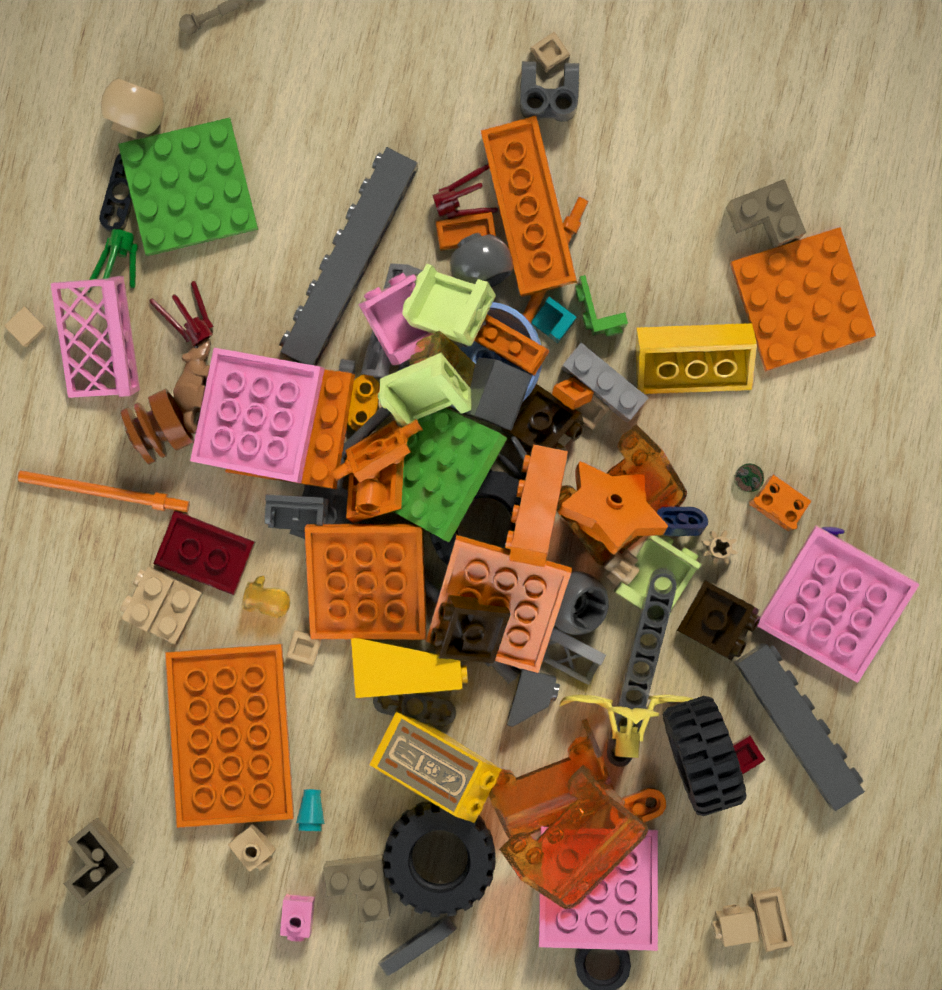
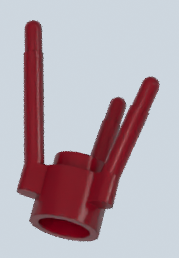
[432,163,498,219]
[149,281,214,346]

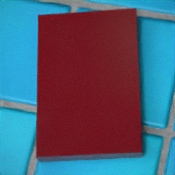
[153,510,256,595]

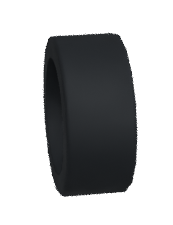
[574,949,631,990]

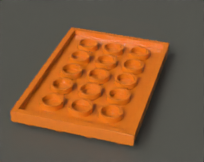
[165,644,294,828]

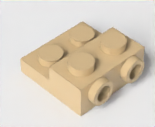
[120,567,203,644]

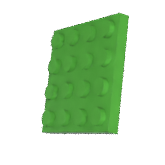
[118,117,259,256]
[392,408,507,542]

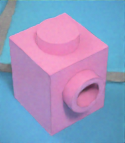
[280,894,315,941]

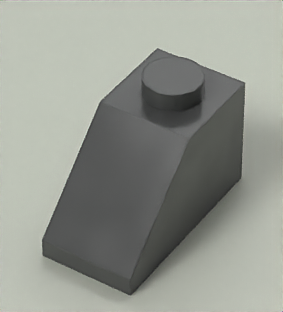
[507,669,560,727]

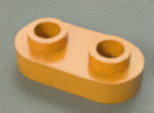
[348,375,380,431]

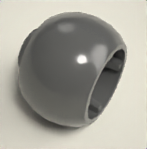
[450,233,513,288]
[554,571,609,635]

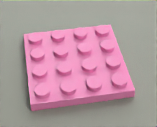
[190,348,325,483]
[757,525,919,683]
[539,827,658,951]

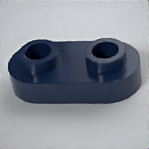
[657,507,709,536]

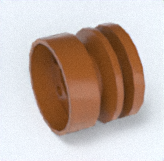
[121,388,194,465]

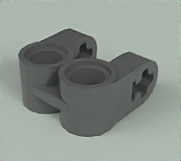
[520,61,579,122]

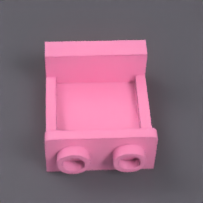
[358,273,445,365]

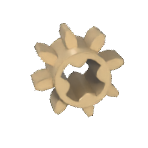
[701,530,738,565]
[603,550,639,586]

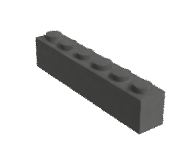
[734,643,865,811]

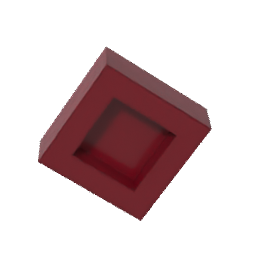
[733,734,766,775]

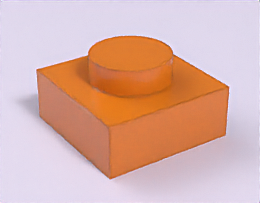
[552,377,594,410]

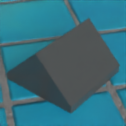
[458,357,532,431]

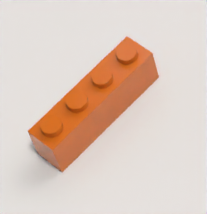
[505,444,568,568]

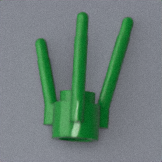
[88,229,138,292]

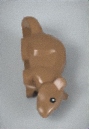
[173,339,210,434]

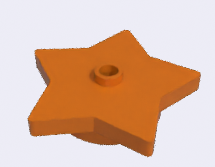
[558,461,668,555]

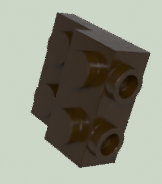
[501,384,584,454]
[677,580,761,661]
[430,595,511,663]

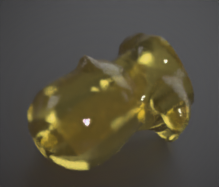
[242,576,290,618]

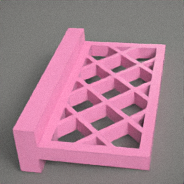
[51,276,140,398]

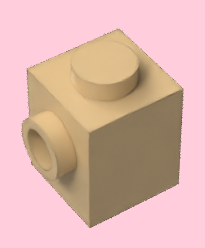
[228,822,276,872]
[712,904,759,947]

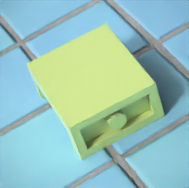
[402,264,496,346]
[378,353,471,427]
[613,535,702,618]

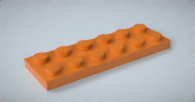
[481,116,577,297]

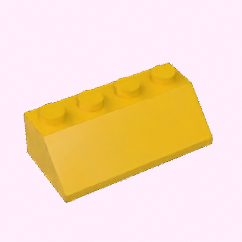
[635,323,757,394]

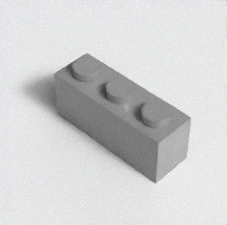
[561,343,648,423]

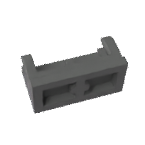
[265,494,329,530]

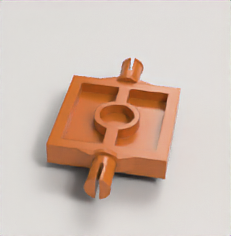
[331,419,423,482]

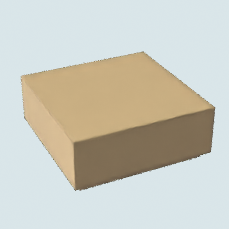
[530,31,570,73]
[4,306,46,347]
[286,630,323,666]

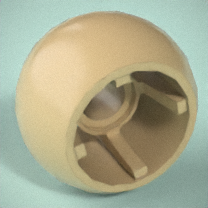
[101,78,164,138]

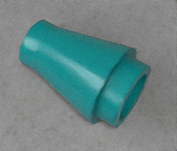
[296,789,325,832]

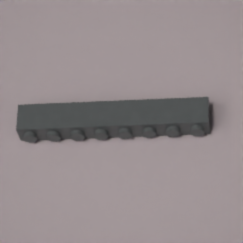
[279,147,418,366]

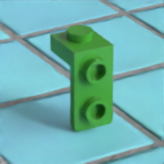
[575,275,628,337]

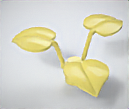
[560,695,693,758]

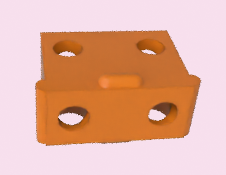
[749,475,811,531]

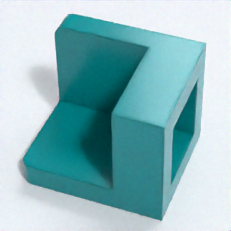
[532,297,577,344]

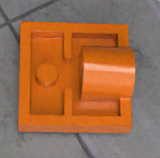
[346,459,404,523]

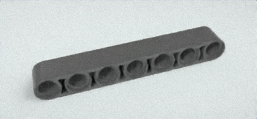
[607,568,677,767]

